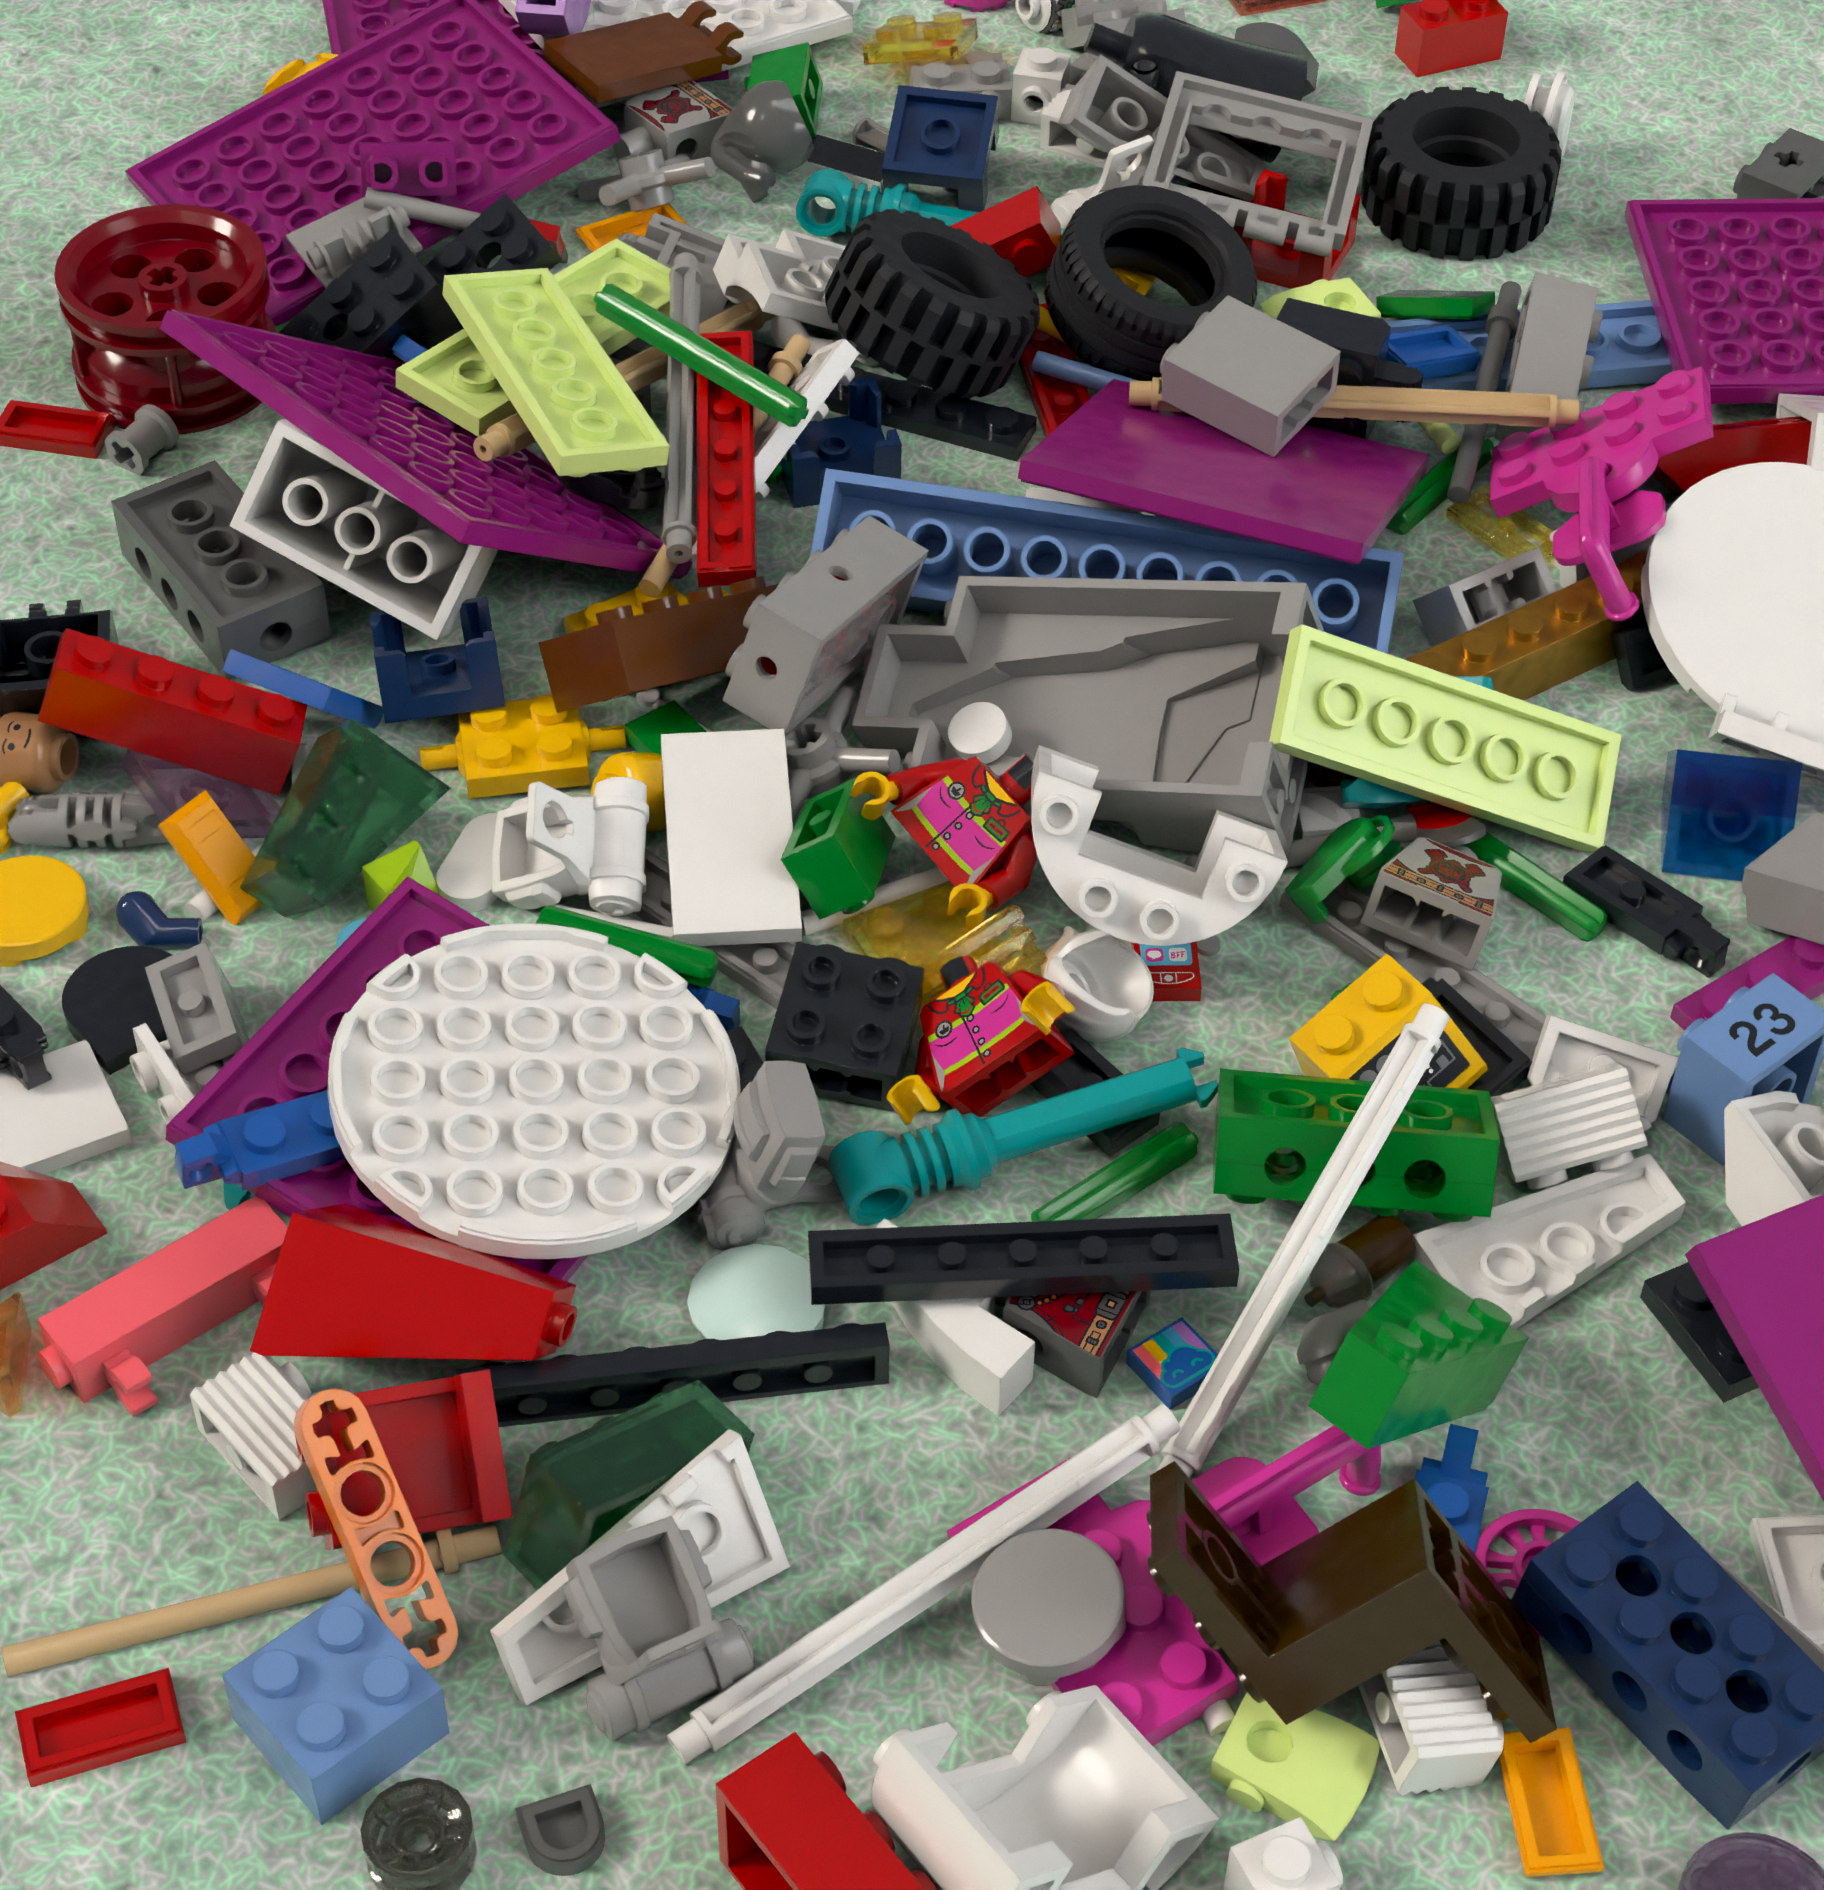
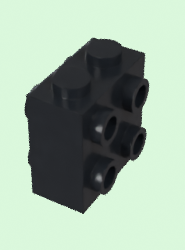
[765,942,925,1111]

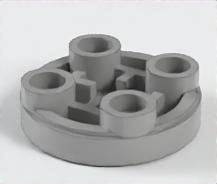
[971,1529,1126,1686]

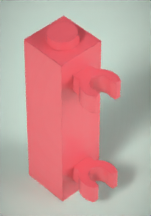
[37,1196,288,1417]

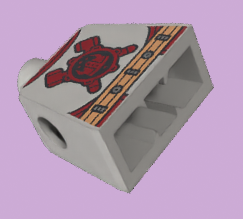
[613,80,732,161]
[1360,837,1502,971]

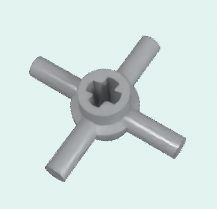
[577,149,716,211]
[785,687,900,822]

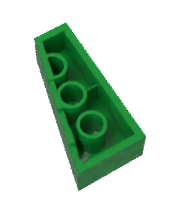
[1308,1259,1529,1449]

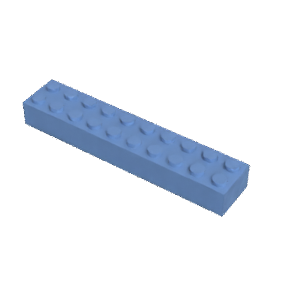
[810,468,1404,654]

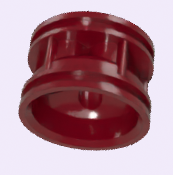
[54,204,277,434]

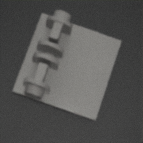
[286,197,423,289]

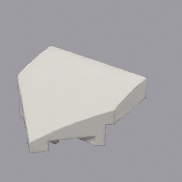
[1527,1014,1678,1131]

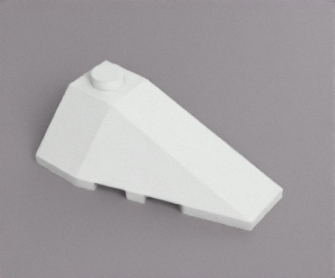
[1724,1091,1824,1226]

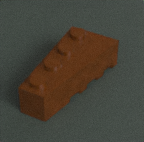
[538,576,778,713]

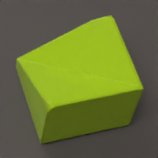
[362,839,440,912]

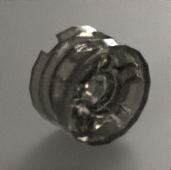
[360,1777,478,1890]

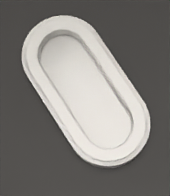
[436,813,498,912]

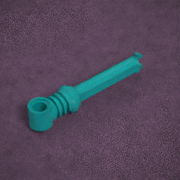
[796,169,1064,237]
[828,1048,1218,1226]

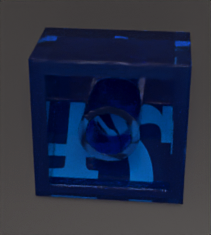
[1661,749,1802,881]

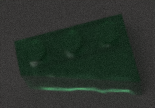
[240,719,451,920]
[504,1380,755,1590]

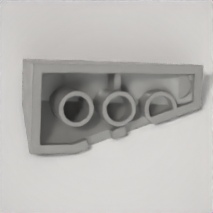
[1058,54,1267,202]

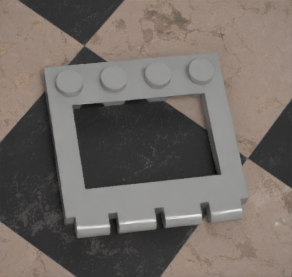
[1142,71,1374,258]

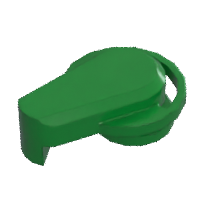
[1285,815,1403,925]

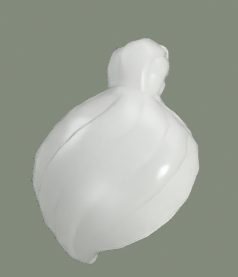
[1041,926,1154,1044]

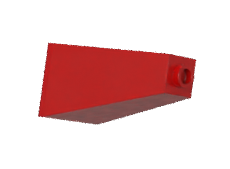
[250,1203,577,1360]

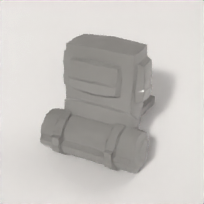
[696,1060,843,1251]
[563,1516,755,1741]

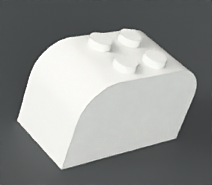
[229,418,499,640]

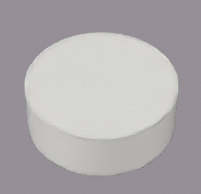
[948,702,1012,764]

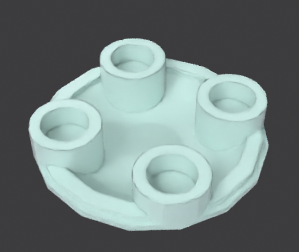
[687,1244,825,1340]

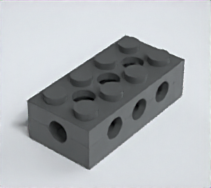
[111,460,332,680]

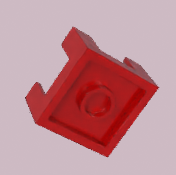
[1234,169,1361,289]

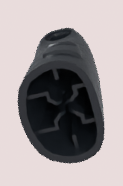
[1084,12,1307,163]

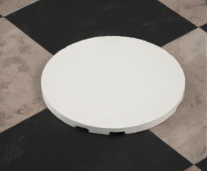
[1641,462,1824,744]
[328,923,741,1259]

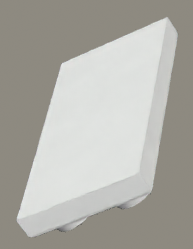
[661,729,802,946]

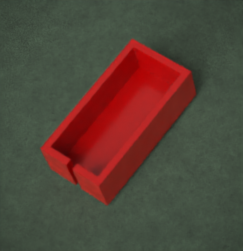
[715,1732,937,1890]

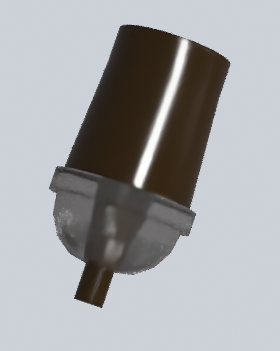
[1304,1215,1416,1309]

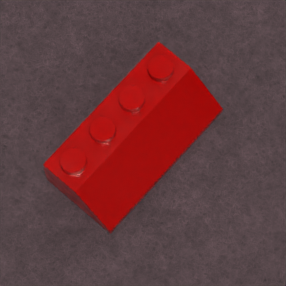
[37,628,307,796]

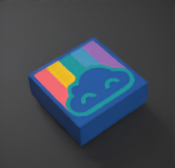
[1126,1317,1218,1410]

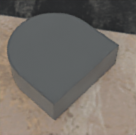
[515,1784,605,1876]

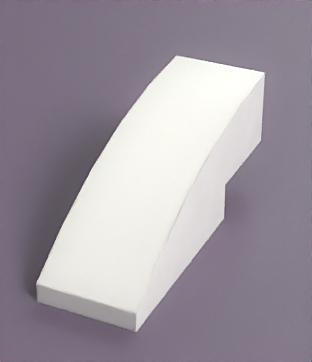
[876,1218,1035,1416]

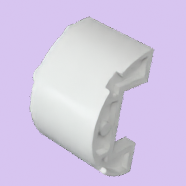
[1031,745,1288,946]
[872,1685,1219,1890]

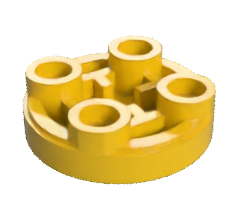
[0,855,89,967]

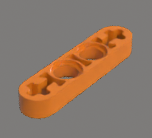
[294,1388,458,1669]

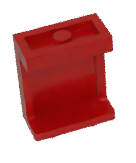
[294,1369,513,1550]

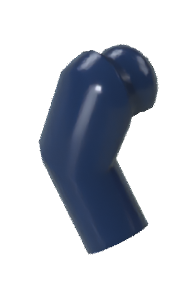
[116,891,203,950]

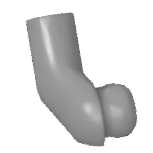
[1296,1300,1370,1385]

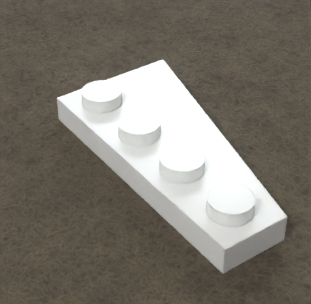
[1413,1153,1686,1329]
[490,1429,790,1705]

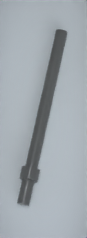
[1447,281,1522,504]

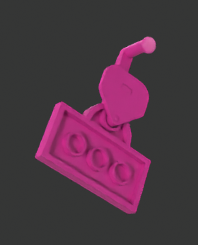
[1490,366,1714,621]
[947,1425,1381,1746]

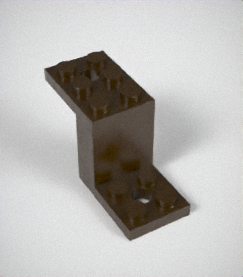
[1146,1461,1557,1743]

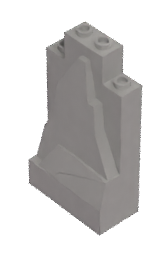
[850,576,1324,860]

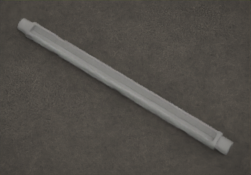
[662,252,701,563]

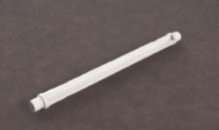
[1157,1003,1450,1479]
[667,1404,1180,1765]

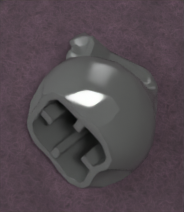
[710,80,815,203]

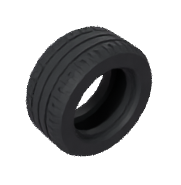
[1044,185,1257,381]

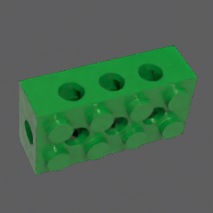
[1213,1069,1500,1222]

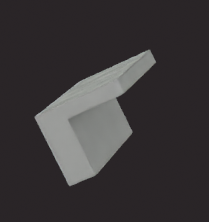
[145,941,250,1075]

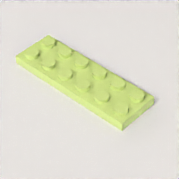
[396,239,671,437]
[442,268,670,477]
[1269,624,1622,853]

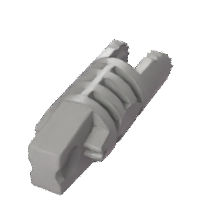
[7,792,174,848]

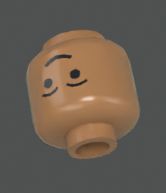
[0,712,79,794]

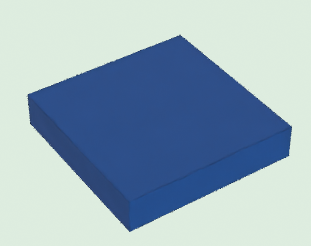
[222,648,384,729]

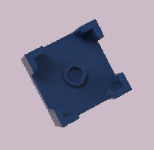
[882,85,999,212]
[780,377,902,508]
[369,596,505,724]

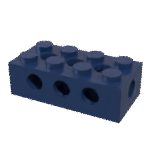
[1511,1481,1824,1830]

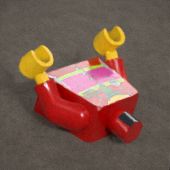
[850,754,1037,932]
[887,956,1075,1126]

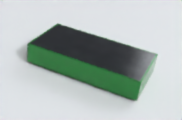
[1376,290,1495,319]

